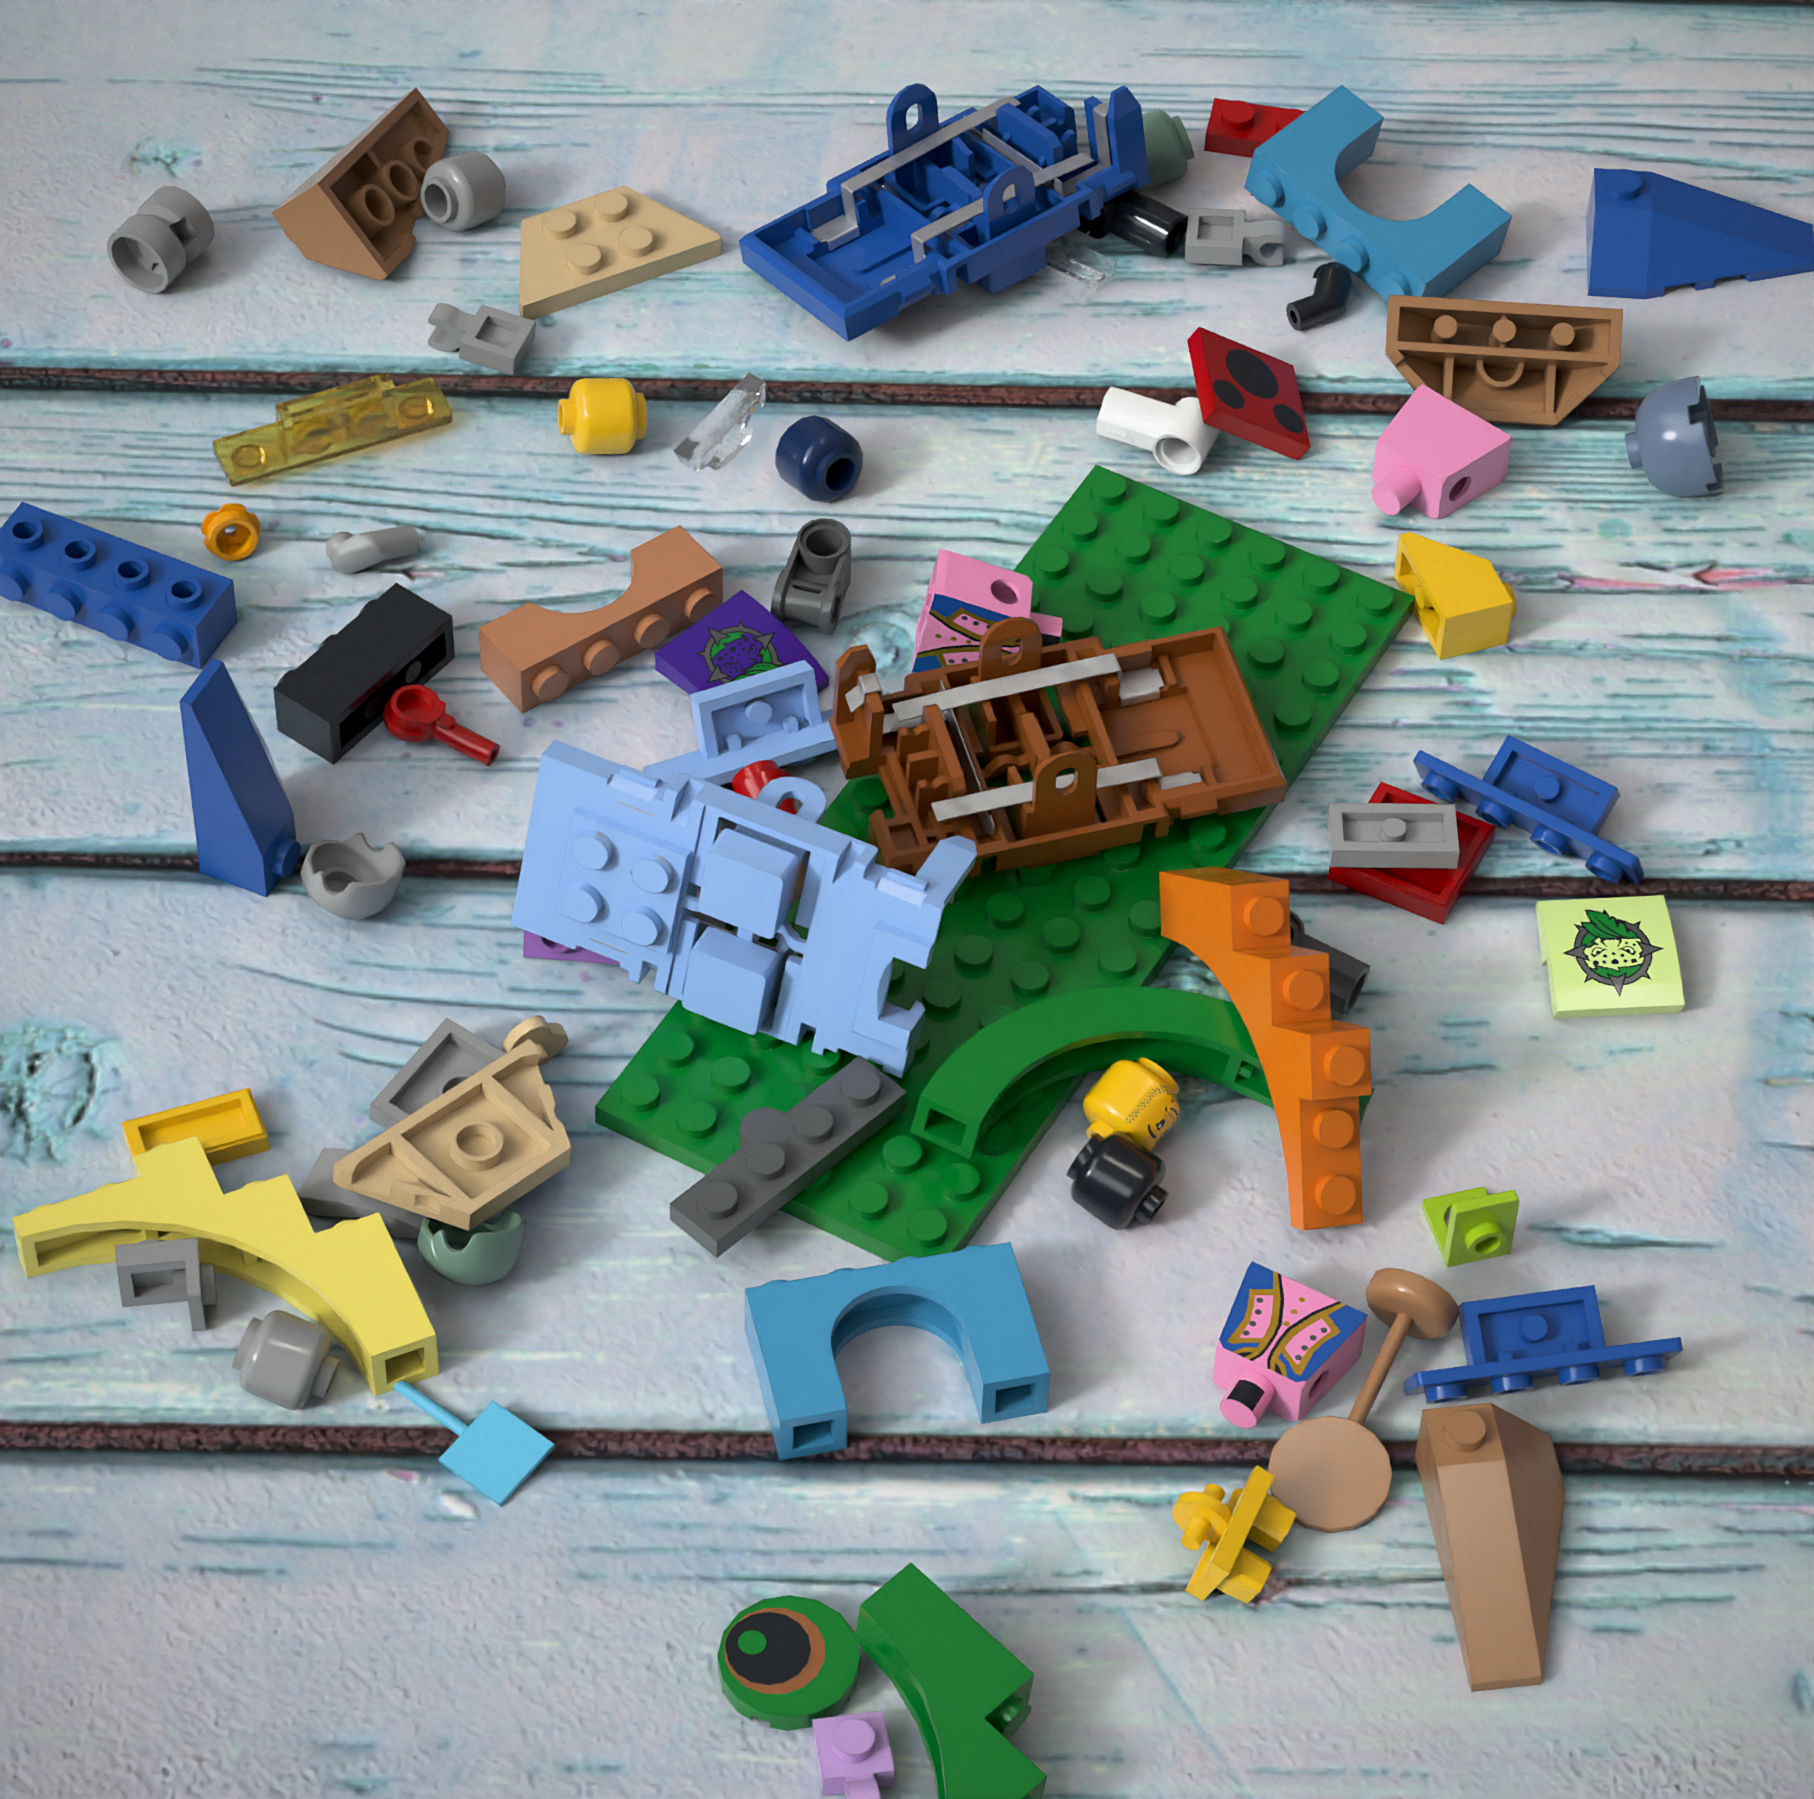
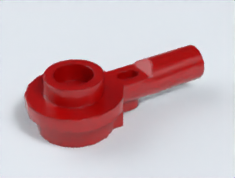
[384,684,500,767]

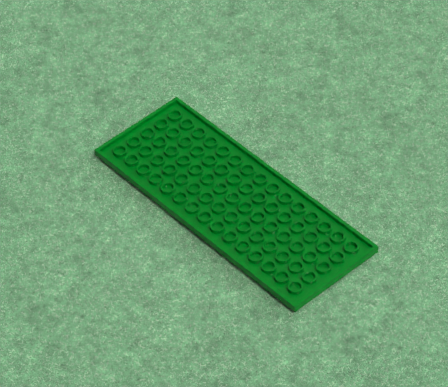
[595,465,1415,1263]

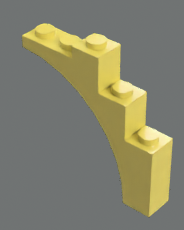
[12,1135,439,1396]

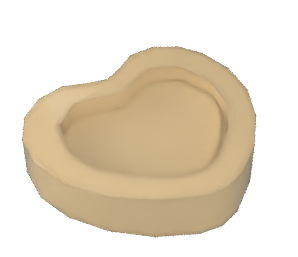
[502,1015,569,1066]

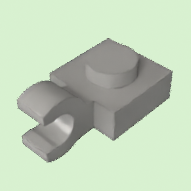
[1185,208,1285,267]
[428,303,536,375]

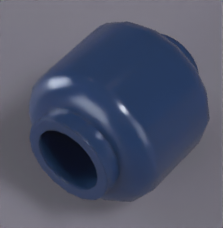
[775,415,863,503]

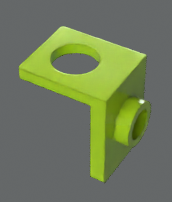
[1422,1187,1520,1268]

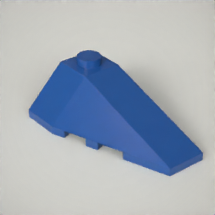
[1586,168,1814,299]
[179,658,301,898]

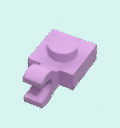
[812,1710,895,1799]

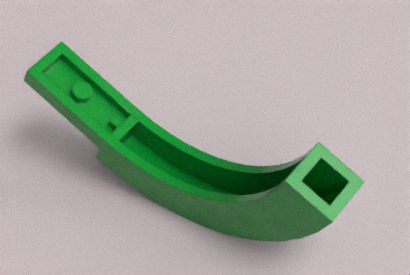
[910,986,1375,1160]

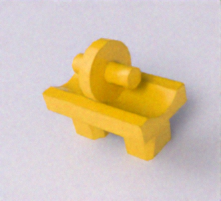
[1172,1465,1297,1604]

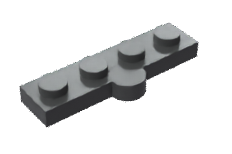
[670,1055,907,1258]

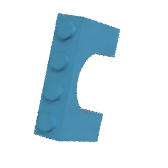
[1244,85,1512,303]
[745,1242,1050,1461]

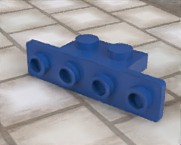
[1413,735,1644,885]
[1404,1285,1683,1404]

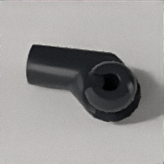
[1286,262,1352,330]

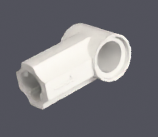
[1096,386,1221,476]

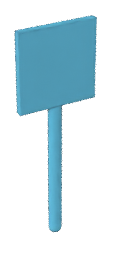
[393,1381,555,1507]

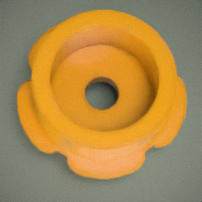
[201,503,260,561]

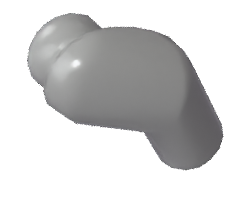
[326,525,419,574]

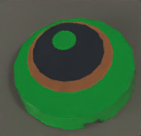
[717,1595,861,1731]

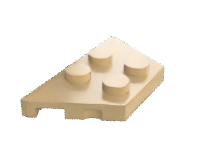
[519,185,722,320]
[333,1039,572,1231]

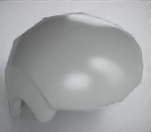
[301,833,406,920]

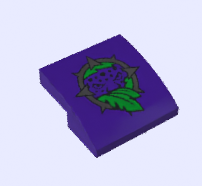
[655,590,829,695]

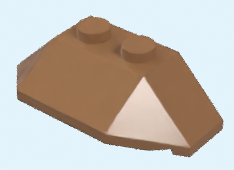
[1385,294,1623,427]

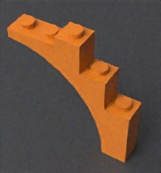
[1159,866,1372,1231]

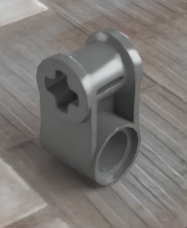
[770,518,851,636]

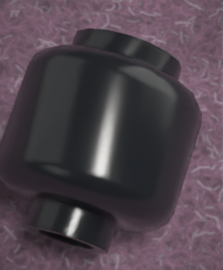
[1066,1131,1169,1230]

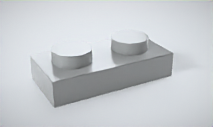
[1327,803,1459,869]

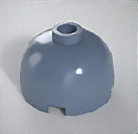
[1625,375,1724,498]

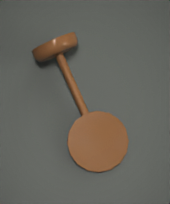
[1267,1268,1460,1533]

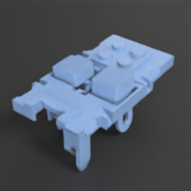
[511,739,977,1078]

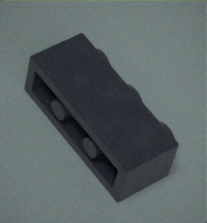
[273,583,455,765]

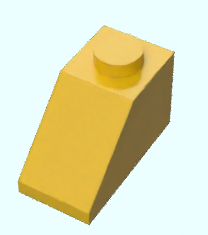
[1393,532,1517,660]

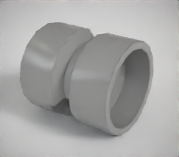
[107,186,215,293]

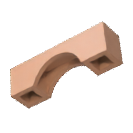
[479,525,723,714]

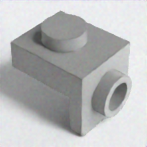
[115,1238,217,1331]

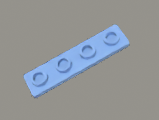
[643,660,838,786]

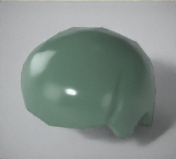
[417,1208,527,1286]

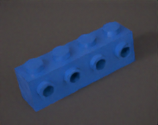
[0,502,238,670]

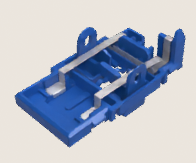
[739,83,1152,342]

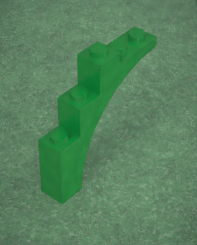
[855,1562,1047,1799]

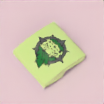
[1536,895,1685,1019]

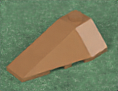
[272,87,450,281]
[1415,1403,1566,1692]

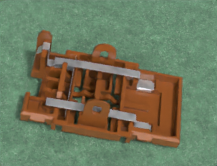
[829,617,1287,878]

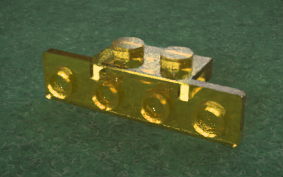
[212,372,453,487]

